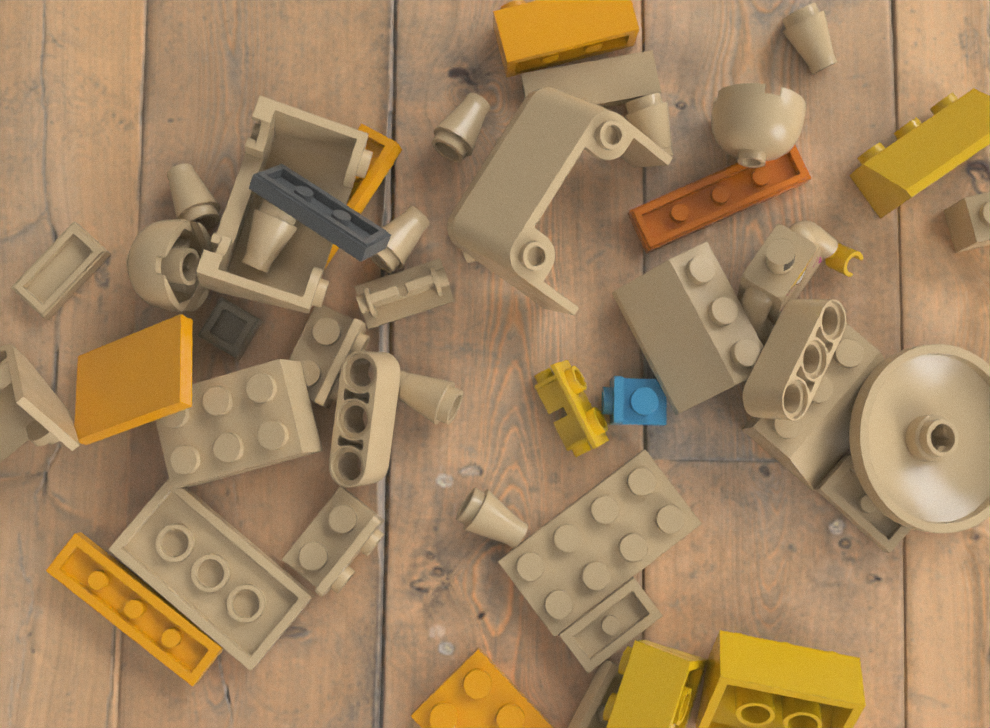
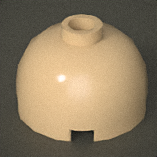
[711,83,806,168]
[126,219,213,312]

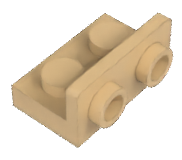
[289,305,370,409]
[282,486,385,597]

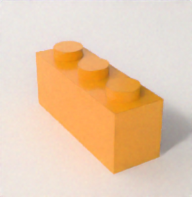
[493,0,639,78]

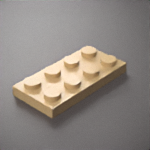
[498,449,702,637]
[108,478,315,671]

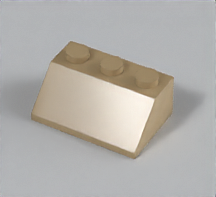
[612,242,764,415]
[741,323,885,490]

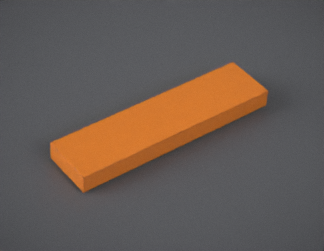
[628,145,812,254]

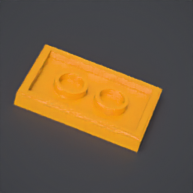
[74,314,193,445]

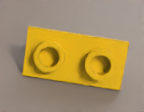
[534,360,609,458]

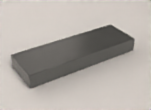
[249,164,391,262]

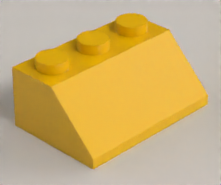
[849,88,990,219]
[696,630,866,728]
[603,640,708,728]

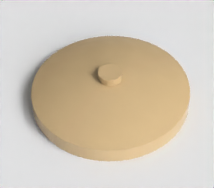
[849,344,990,533]

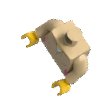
[737,220,863,345]

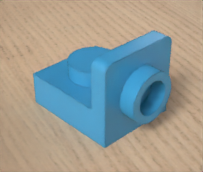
[601,376,667,426]

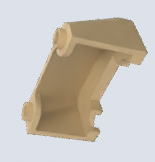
[196,95,373,314]

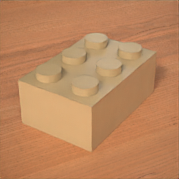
[156,359,323,489]

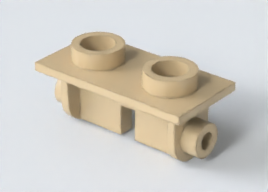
[354,258,454,330]

